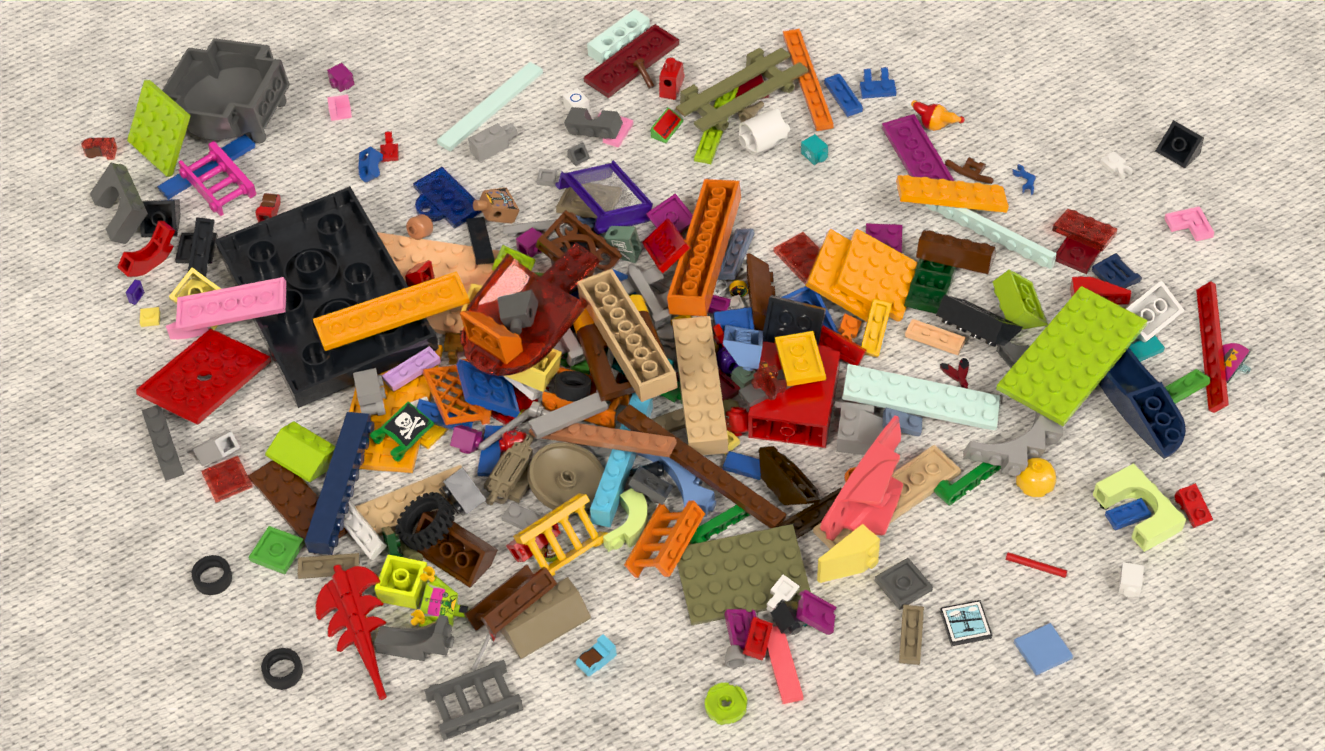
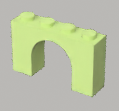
[1093,463,1186,552]

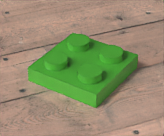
[249,526,305,575]

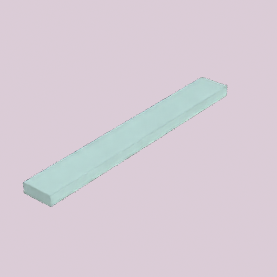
[437,62,543,151]

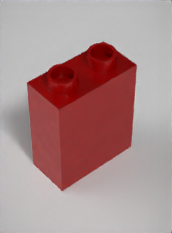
[748,342,840,448]

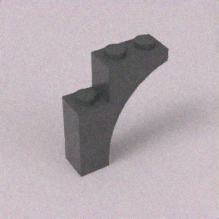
[374,615,454,661]

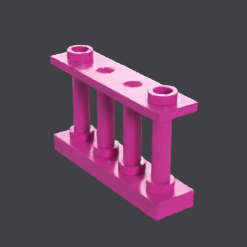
[178,141,256,216]

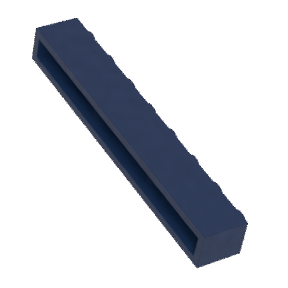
[304,412,374,555]

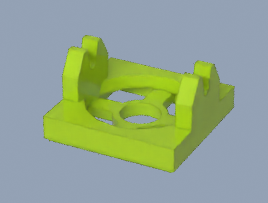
[491,245,536,284]

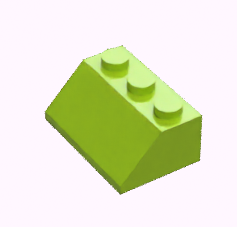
[992,269,1048,330]
[265,421,335,483]

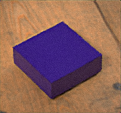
[125,279,145,305]

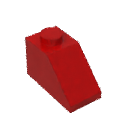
[405,260,435,287]

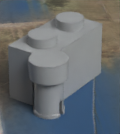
[353,368,386,416]

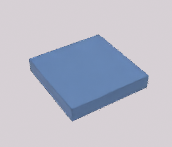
[1014,623,1073,676]

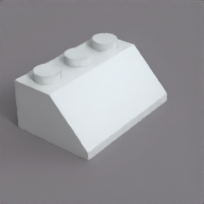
[1125,280,1185,342]

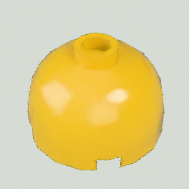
[1016,457,1056,497]

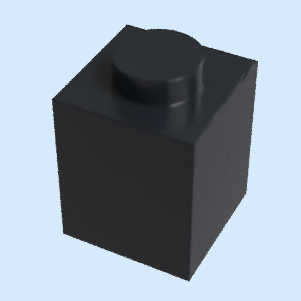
[770,601,806,635]

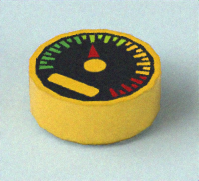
[729,280,748,297]

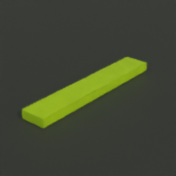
[694,86,739,165]

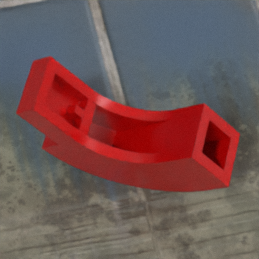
[117,221,175,277]

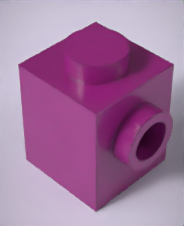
[327,62,355,93]
[516,227,543,257]
[450,425,483,454]

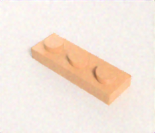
[905,319,966,355]

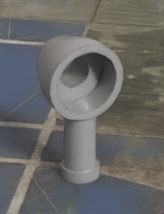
[725,645,765,668]

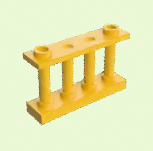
[513,493,608,576]

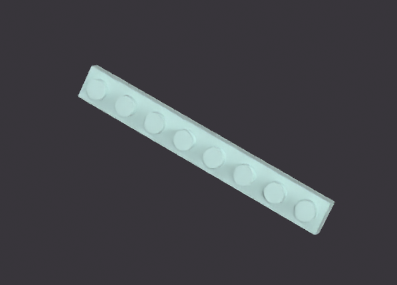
[925,204,1056,269]

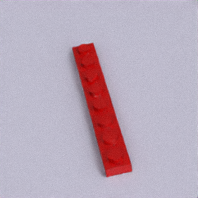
[1196,281,1229,413]

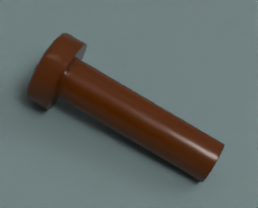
[633,58,655,89]

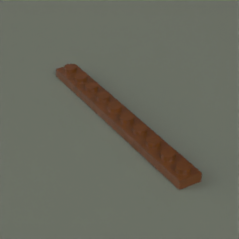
[617,404,787,529]

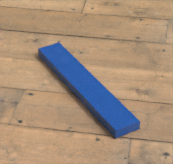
[157,134,256,199]

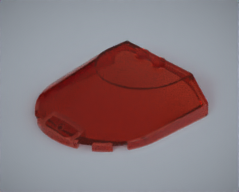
[460,254,589,376]

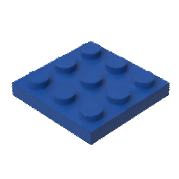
[456,359,520,418]

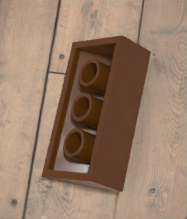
[916,230,996,275]
[746,253,776,331]
[414,510,498,588]

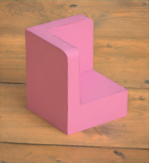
[327,95,352,121]

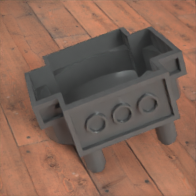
[162,38,290,143]

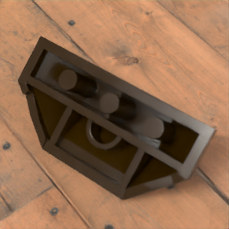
[758,446,821,505]

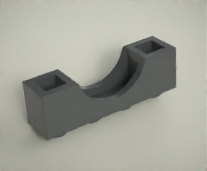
[141,405,185,481]

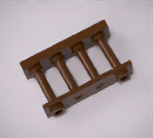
[464,565,557,635]

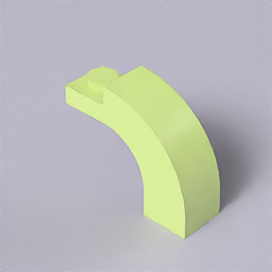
[603,488,648,552]

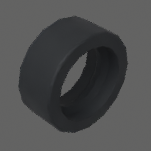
[554,371,591,402]
[191,555,232,596]
[261,647,303,690]

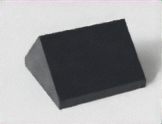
[1155,120,1204,168]

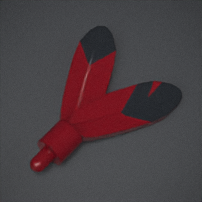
[940,358,969,389]

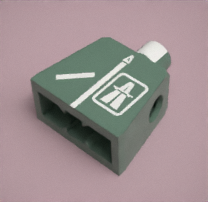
[599,226,642,263]

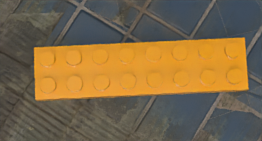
[313,271,470,351]

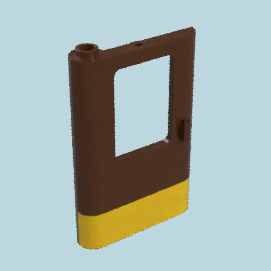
[571,294,666,402]

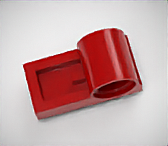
[1174,483,1213,528]

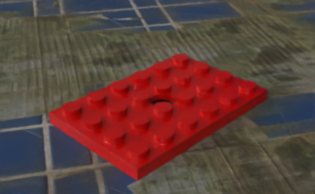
[136,328,271,425]

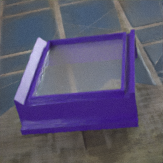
[555,160,653,234]

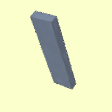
[718,229,754,280]

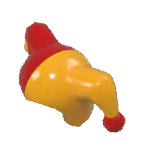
[911,100,965,131]

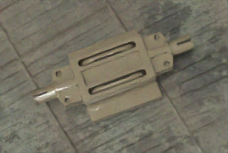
[484,434,534,506]

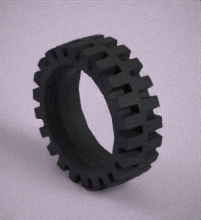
[395,492,455,551]

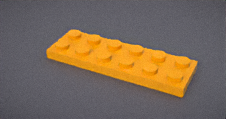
[896,175,1009,213]

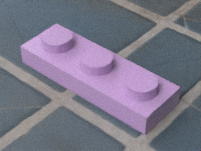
[382,346,441,392]

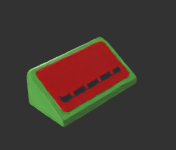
[650,107,684,143]

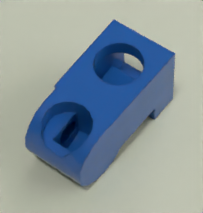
[358,146,383,183]

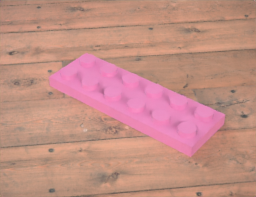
[176,277,286,332]

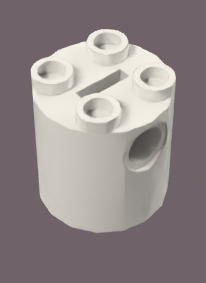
[739,108,790,155]

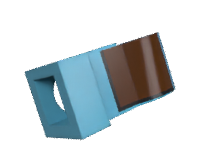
[576,634,617,676]

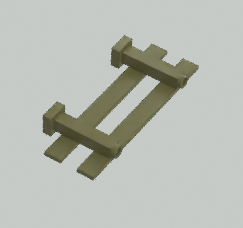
[676,47,809,132]

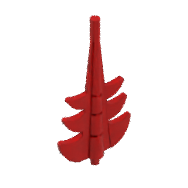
[316,564,387,700]

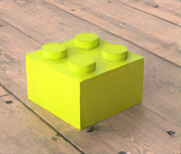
[375,555,428,610]

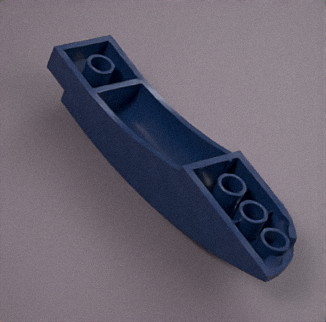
[1099,348,1186,459]

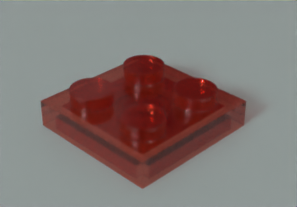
[201,455,253,503]

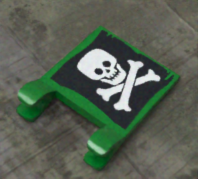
[370,401,434,462]

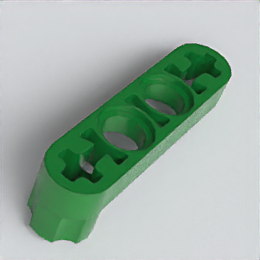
[934,462,1001,506]
[688,505,750,545]

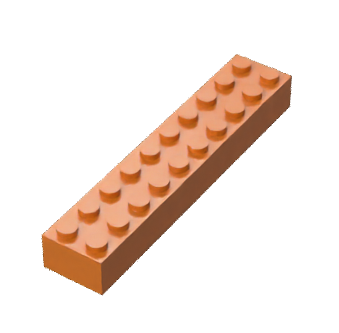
[667,179,741,317]

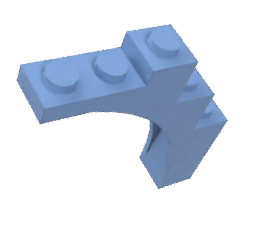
[637,453,716,517]

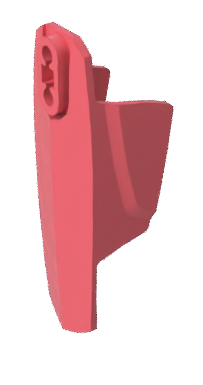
[821,416,903,541]

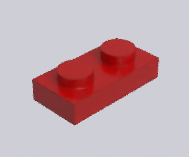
[742,616,773,661]

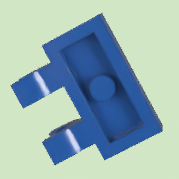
[860,67,897,99]

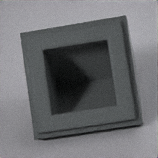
[567,142,590,166]

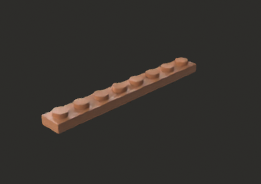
[529,423,677,457]

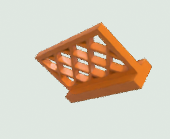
[423,359,492,425]

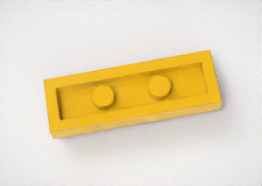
[861,299,892,358]

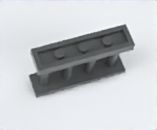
[424,660,523,741]

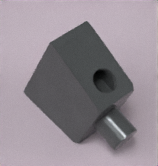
[498,290,538,335]

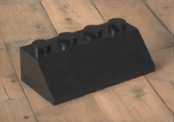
[936,295,1023,347]

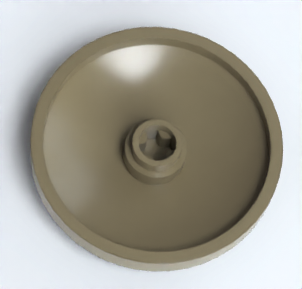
[528,442,604,514]

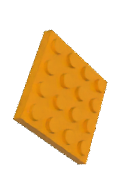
[805,229,871,322]
[834,229,918,322]

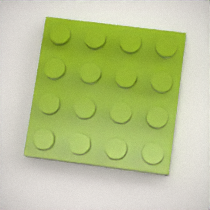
[127,80,191,177]

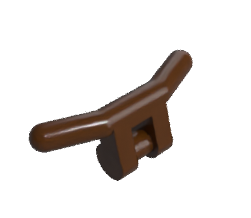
[945,157,994,184]

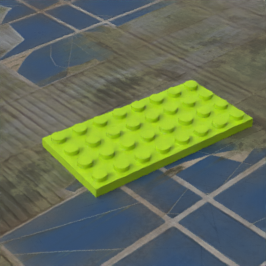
[996,286,1148,426]

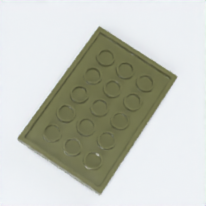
[677,524,811,626]

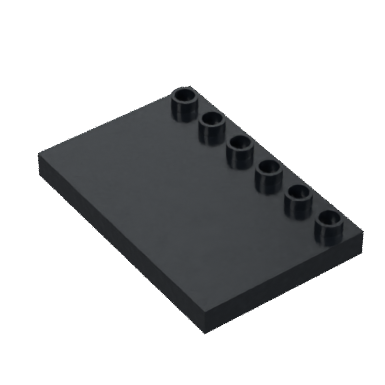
[215,186,439,408]

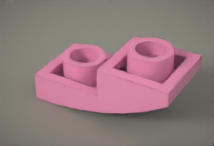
[166,322,208,339]

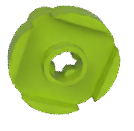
[705,682,747,725]

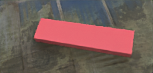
[767,626,803,704]

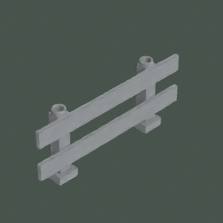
[526,266,672,367]

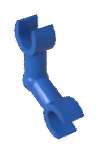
[1012,164,1036,195]

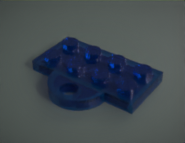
[413,166,482,229]

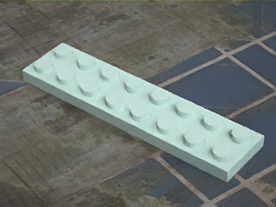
[842,364,1000,430]

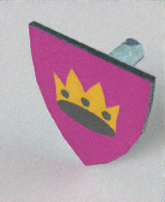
[1222,343,1251,383]

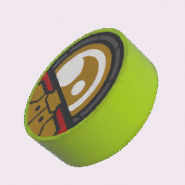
[540,543,558,562]

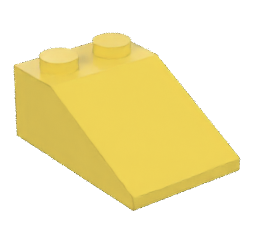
[169,268,221,330]
[817,524,880,583]

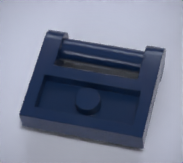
[1092,253,1142,289]

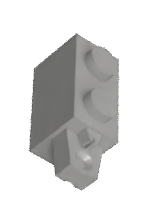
[468,123,517,162]

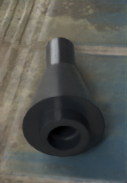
[629,461,664,478]

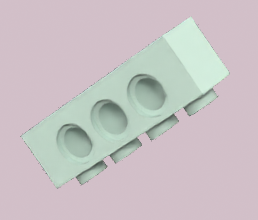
[587,9,650,64]

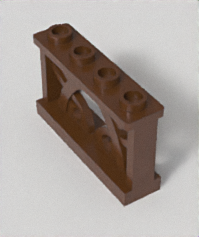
[535,210,622,278]

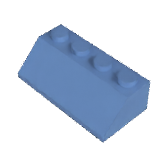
[723,325,763,371]

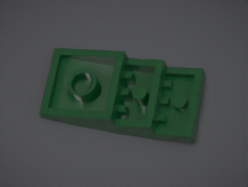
[904,259,957,314]

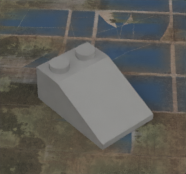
[836,407,897,455]

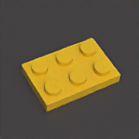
[775,331,826,386]

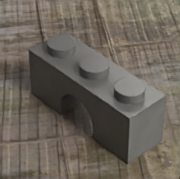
[564,107,623,139]

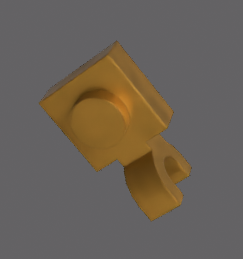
[444,333,465,365]

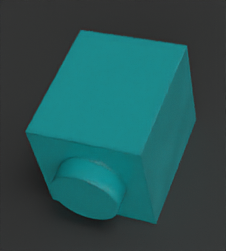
[801,134,828,165]

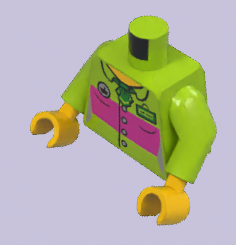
[411,566,469,627]

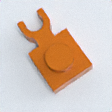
[837,314,862,341]

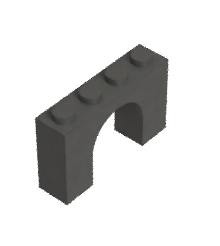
[90,162,148,244]

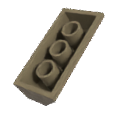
[500,577,591,659]

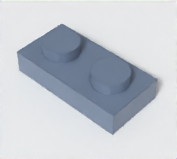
[882,407,922,436]

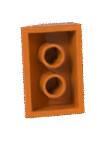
[460,311,523,364]

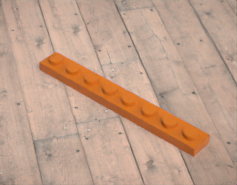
[783,29,834,131]

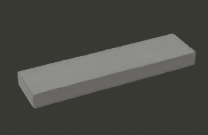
[528,392,608,439]

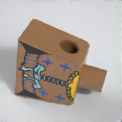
[473,187,520,224]

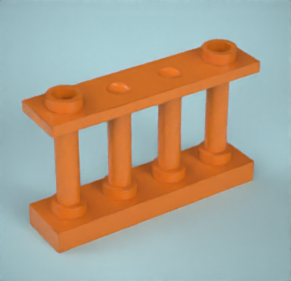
[542,367,631,428]
[624,500,705,578]

